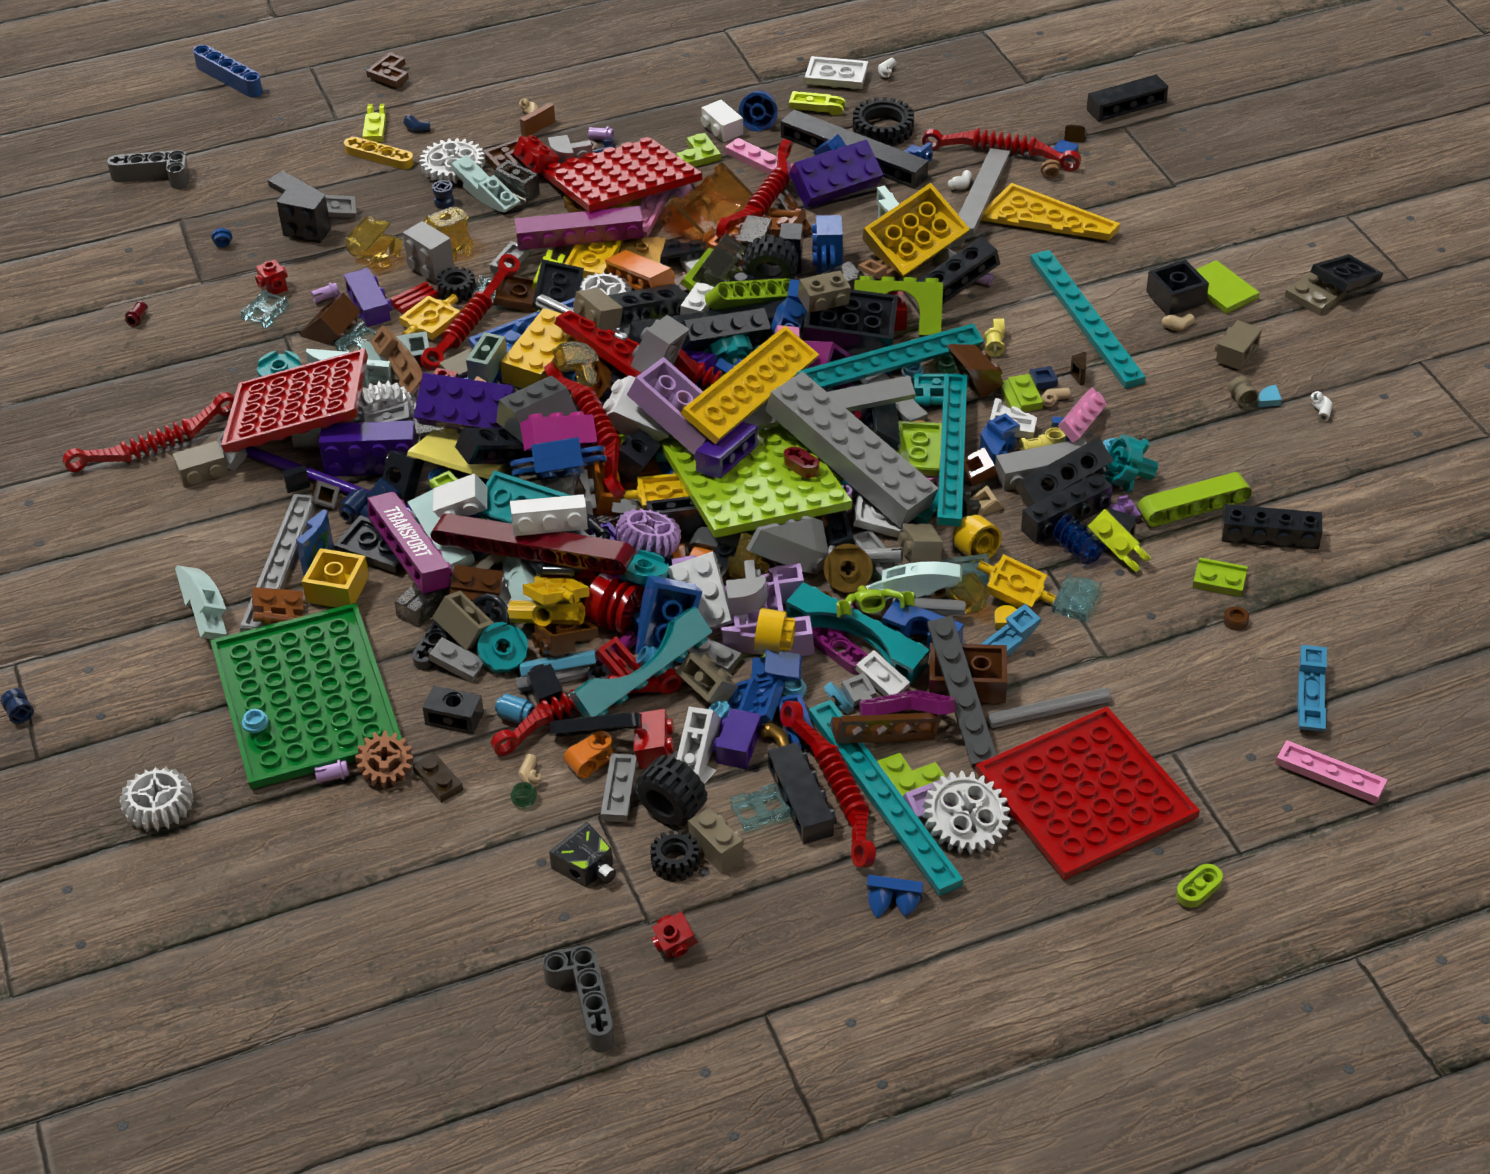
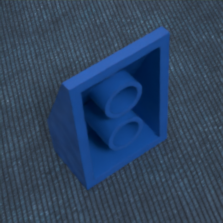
[635,575,703,663]

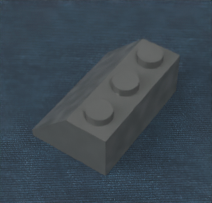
[496,376,577,443]

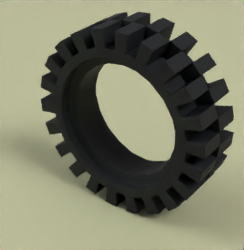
[853,97,914,146]

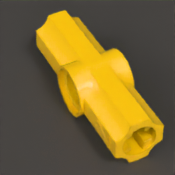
[507,600,585,627]

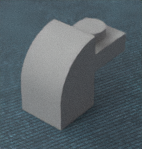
[548,135,592,163]
[726,560,768,616]

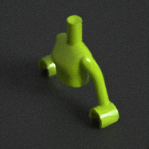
[836,585,915,617]

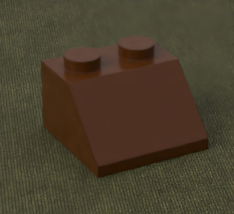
[299,293,361,345]
[947,344,1004,399]

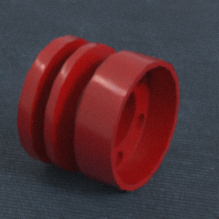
[584,573,645,635]

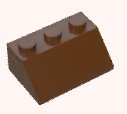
[929,643,1007,704]

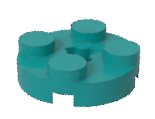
[257,351,301,377]
[619,550,669,587]
[477,622,528,673]

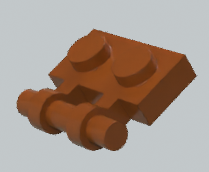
[252,587,303,625]

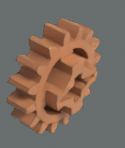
[356,731,413,788]

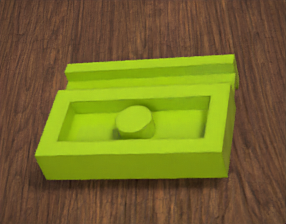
[999,374,1043,412]
[1192,557,1248,597]

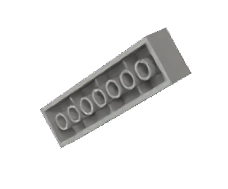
[765,372,939,528]

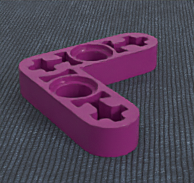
[812,603,869,675]
[859,691,956,715]

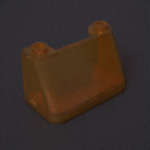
[658,162,754,242]

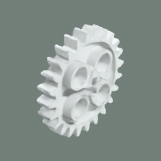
[419,138,485,184]
[922,771,1010,855]

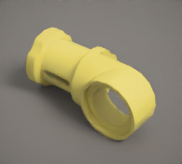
[984,318,1005,357]
[1019,427,1066,451]

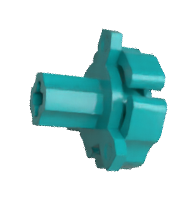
[704,334,753,374]
[1103,434,1158,493]

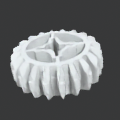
[575,272,632,295]
[354,381,414,423]
[120,766,194,832]

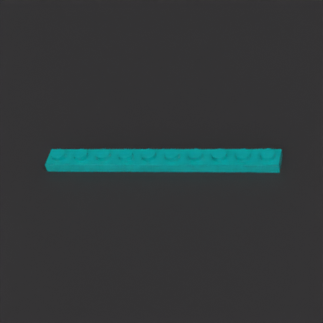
[1030,250,1146,389]
[795,323,984,389]
[937,373,967,527]
[809,699,963,896]

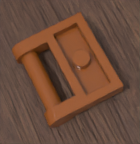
[752,207,806,236]

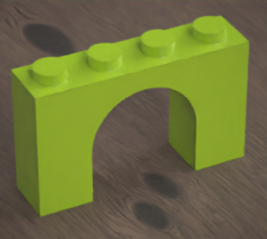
[854,276,943,336]

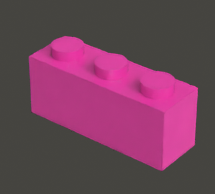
[520,411,597,451]

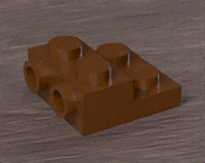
[532,619,599,658]

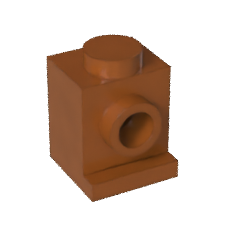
[963,447,998,487]

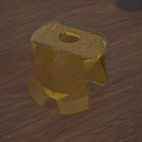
[424,206,474,261]
[345,216,402,269]

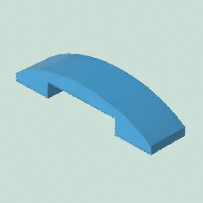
[981,604,1041,657]
[1297,645,1327,732]

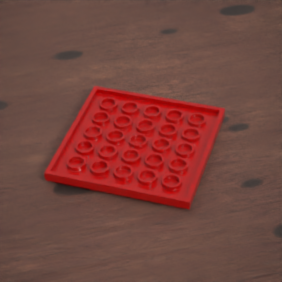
[542,137,703,212]
[221,348,368,453]
[976,706,1200,880]

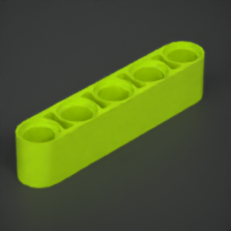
[705,278,790,310]
[1137,472,1252,527]

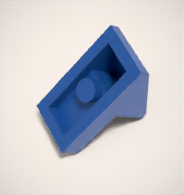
[751,649,802,684]

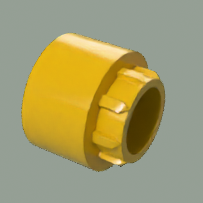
[953,515,1002,563]
[754,608,796,653]

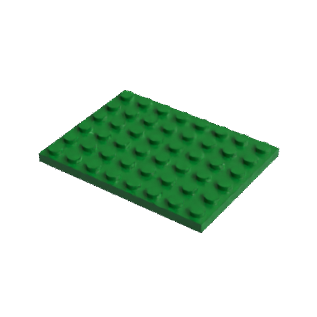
[210,603,402,790]

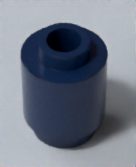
[338,488,369,522]

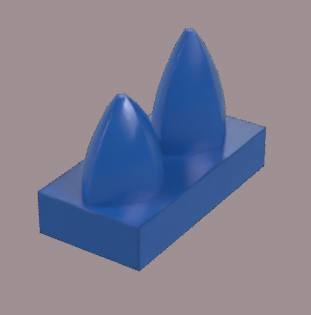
[867,874,924,918]

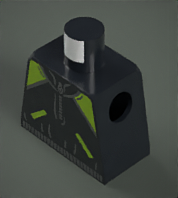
[549,822,616,886]

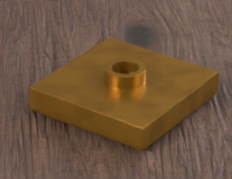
[620,236,667,264]

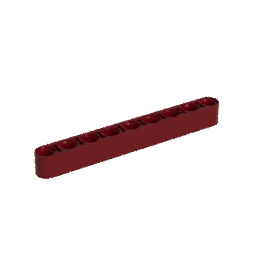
[430,514,636,575]

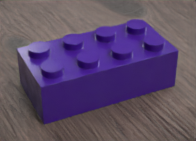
[789,139,883,209]
[413,372,517,431]
[319,421,418,477]

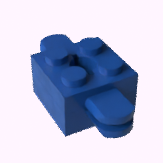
[812,215,843,273]
[510,437,607,483]

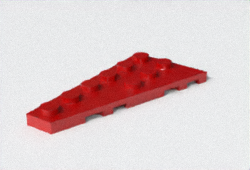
[554,310,693,381]

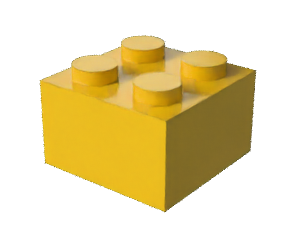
[302,548,369,608]

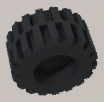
[742,235,799,280]
[635,755,708,827]

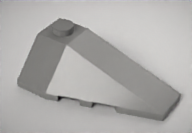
[746,516,828,575]

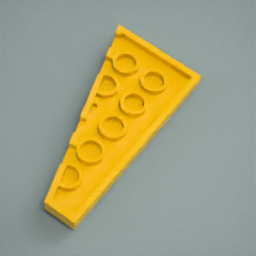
[981,183,1120,241]

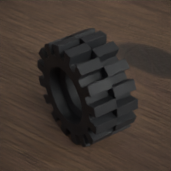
[436,267,476,304]
[650,830,700,882]

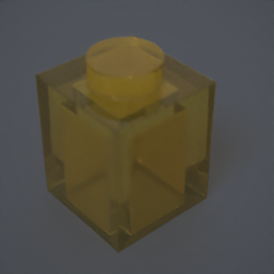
[946,571,991,614]

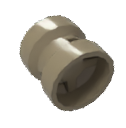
[1228,376,1259,408]

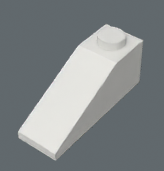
[677,707,722,779]

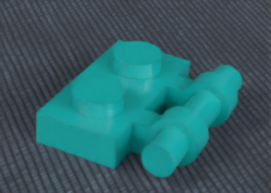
[914,374,944,407]

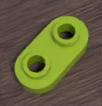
[1176,864,1223,908]

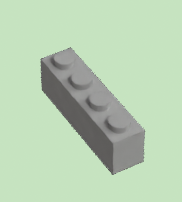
[995,438,1089,491]

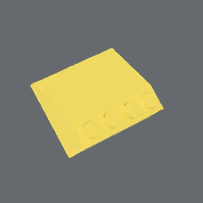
[407,428,511,479]

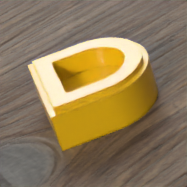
[994,605,1017,629]

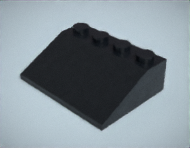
[802,289,898,355]

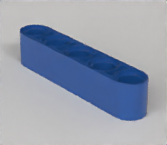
[193,45,263,98]

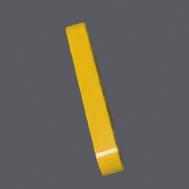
[344,137,414,169]

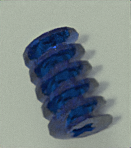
[1053,514,1105,565]

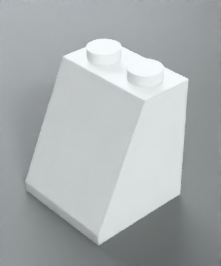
[603,375,670,442]

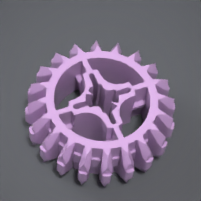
[615,508,681,558]

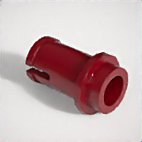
[125,301,148,326]

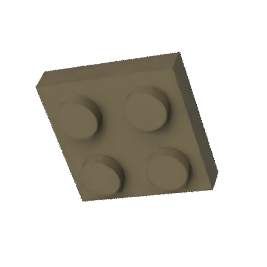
[1285,272,1347,315]

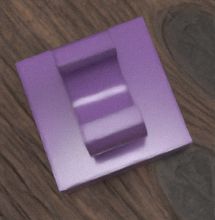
[1108,495,1141,522]

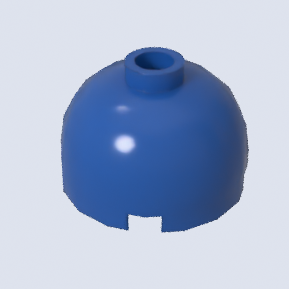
[738,90,778,132]

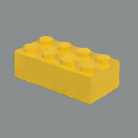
[500,308,580,389]

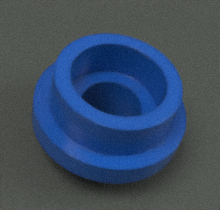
[211,228,233,247]

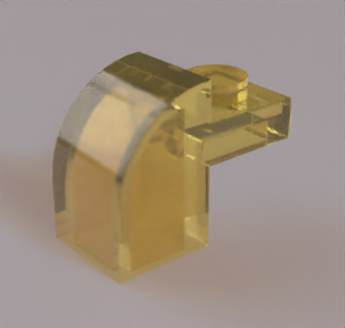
[553,341,600,388]
[728,533,770,579]

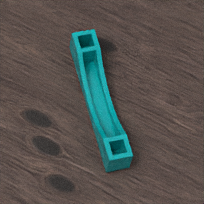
[786,582,930,685]
[568,607,712,717]

